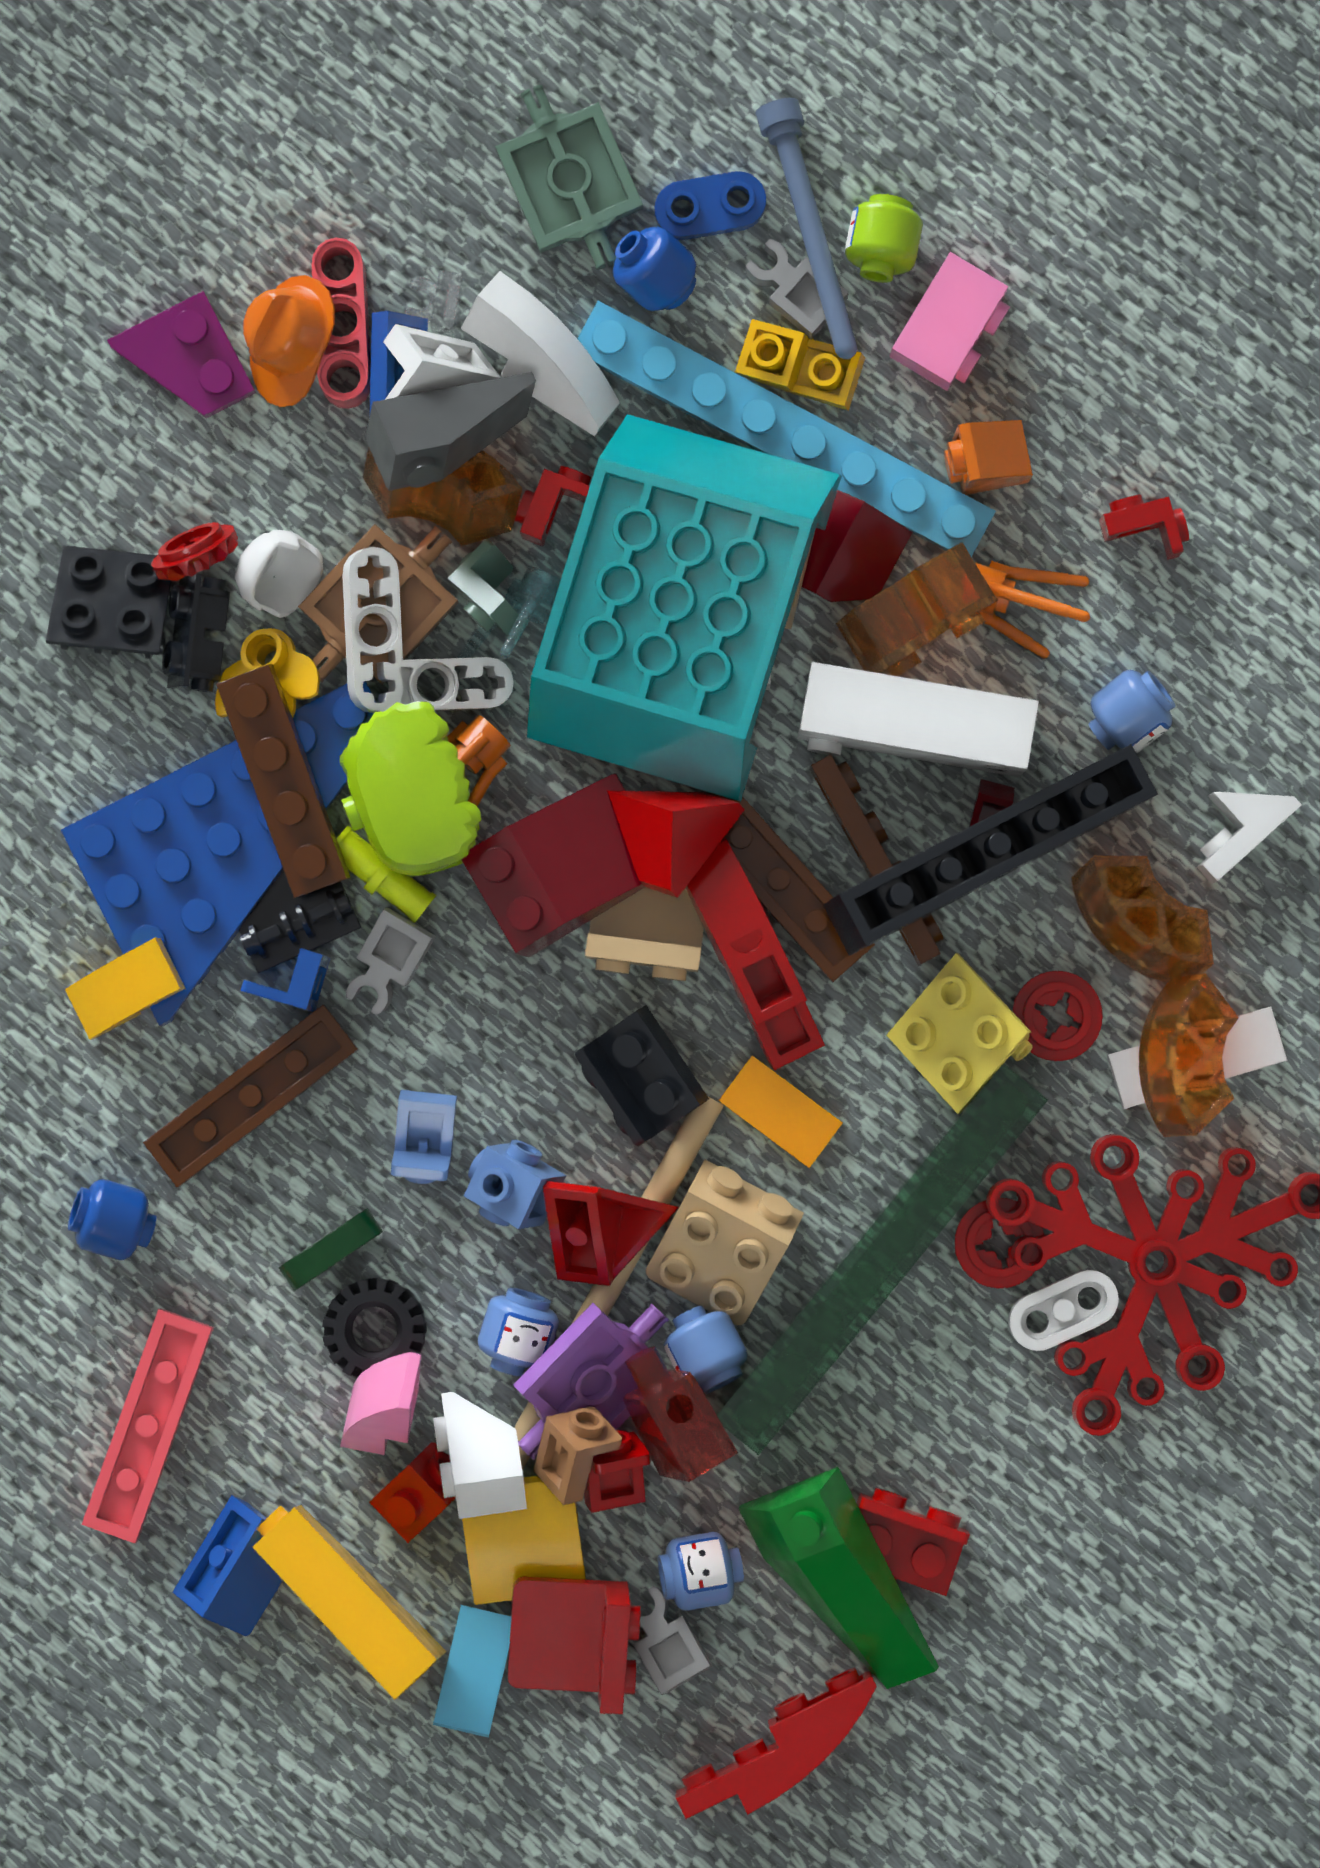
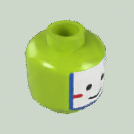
[845,194,923,283]

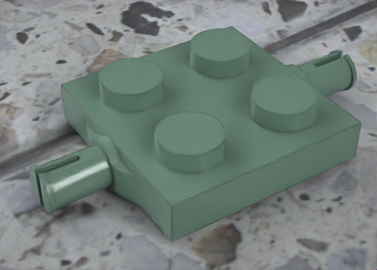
[495,85,643,270]

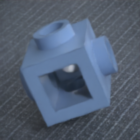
[464,1140,566,1229]

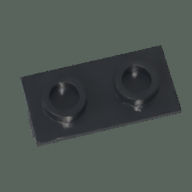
[162,573,230,692]

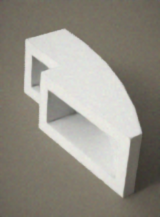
[461,271,620,436]

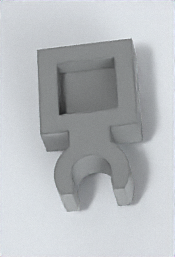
[745,239,849,339]
[346,907,436,1015]
[630,1586,713,1695]

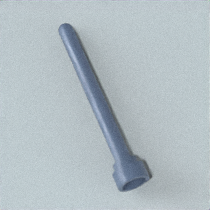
[755,98,857,359]

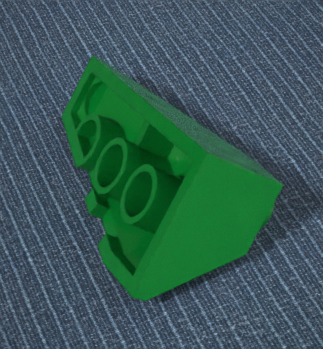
[738,1467,939,1689]

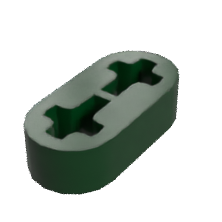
[278,1208,383,1291]

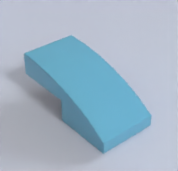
[433,1605,511,1738]

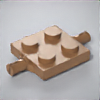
[298,524,459,685]

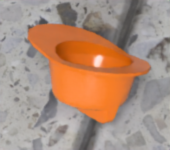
[243,275,335,407]

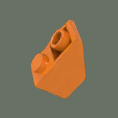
[944,420,1033,495]

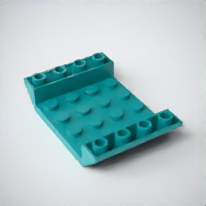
[527,414,842,802]

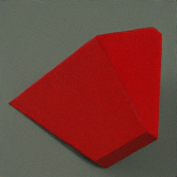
[607,790,745,898]
[542,1181,679,1286]

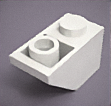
[433,1392,527,1519]

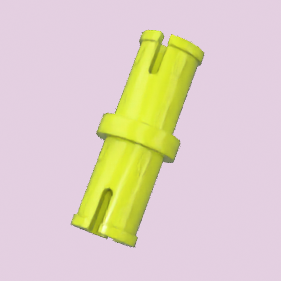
[337,825,437,923]

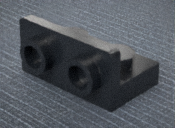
[575,1005,709,1147]

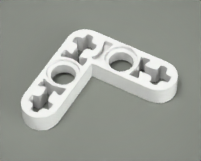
[342,547,514,713]

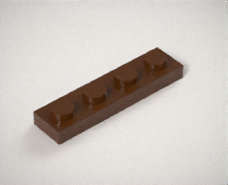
[216,664,351,898]
[809,754,944,966]
[706,792,875,983]
[143,1004,359,1188]

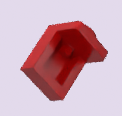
[515,466,592,546]
[1099,494,1189,560]
[584,1430,650,1513]
[369,1442,456,1543]

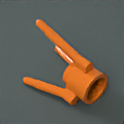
[961,560,1090,659]
[447,714,511,807]

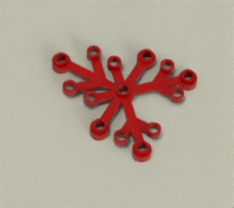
[986,1134,1320,1436]

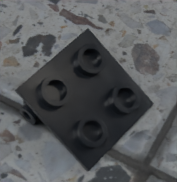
[46,545,172,659]
[239,870,362,974]

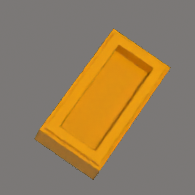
[718,1055,843,1168]

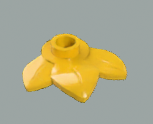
[215,628,320,718]

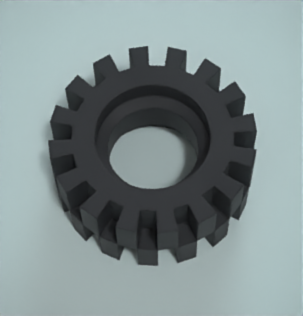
[322,1278,427,1377]

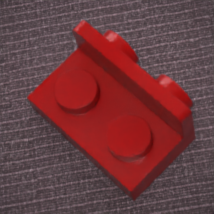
[857,1487,970,1596]

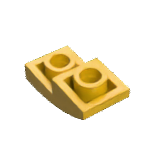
[735,319,866,411]
[65,938,186,1040]

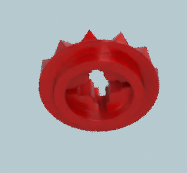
[151,522,238,581]
[1012,971,1103,1061]
[955,1198,1044,1288]

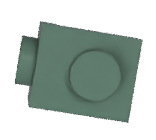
[448,539,526,640]

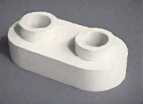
[1008,1270,1119,1351]

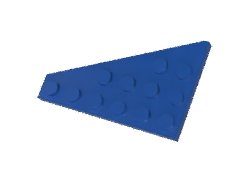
[61,681,377,1027]

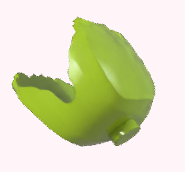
[340,702,482,876]

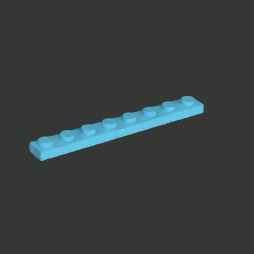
[577,301,996,563]

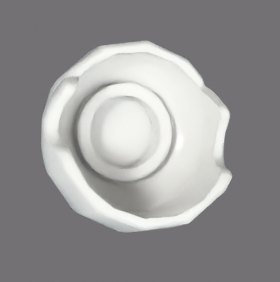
[235,530,323,618]

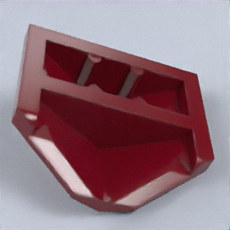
[802,490,913,602]

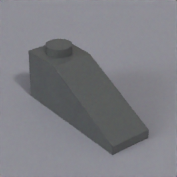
[365,372,536,491]

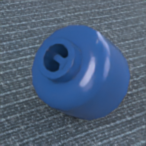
[613,226,696,311]
[68,1179,156,1260]

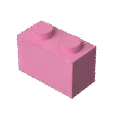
[890,252,1011,391]

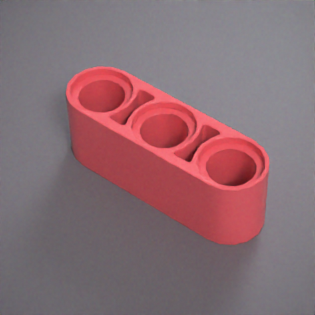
[312,238,371,409]

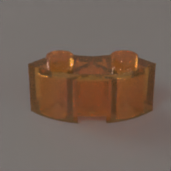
[362,448,523,546]
[836,542,997,677]
[1071,855,1214,985]
[1139,973,1239,1137]

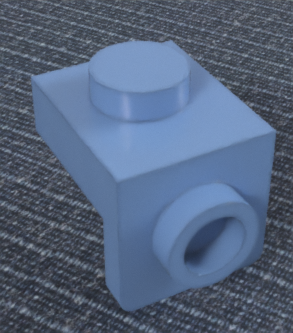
[391,1090,457,1184]

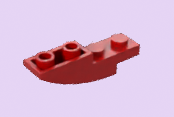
[686,837,825,1070]
[676,1667,877,1819]

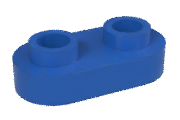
[654,171,766,240]

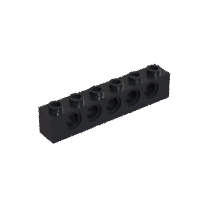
[823,744,1158,956]

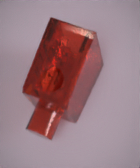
[623,1346,738,1482]

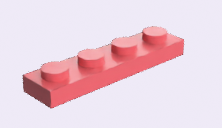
[81,1308,214,1543]

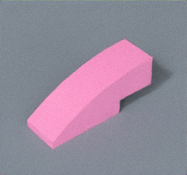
[340,1352,421,1455]

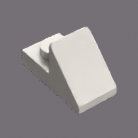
[1197,792,1302,884]

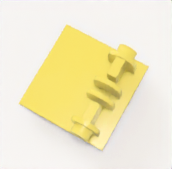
[886,953,1033,1114]

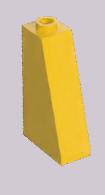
[253,1505,447,1700]

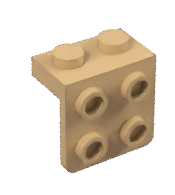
[585,887,704,981]
[646,1159,804,1325]

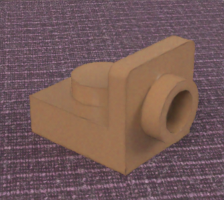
[533,1407,622,1505]

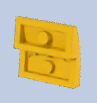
[462,1476,586,1605]

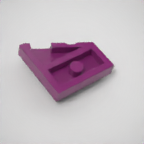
[107,291,256,418]

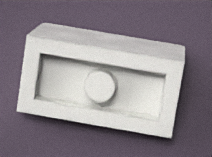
[383,324,501,399]

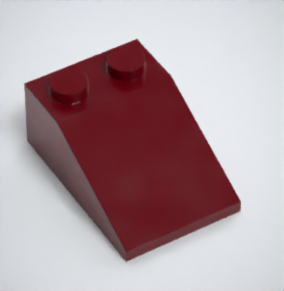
[461,773,645,957]

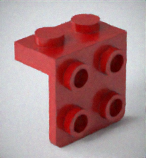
[507,1577,640,1714]

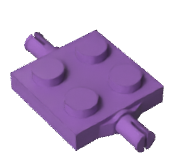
[513,1303,669,1460]

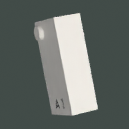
[797,662,1039,777]

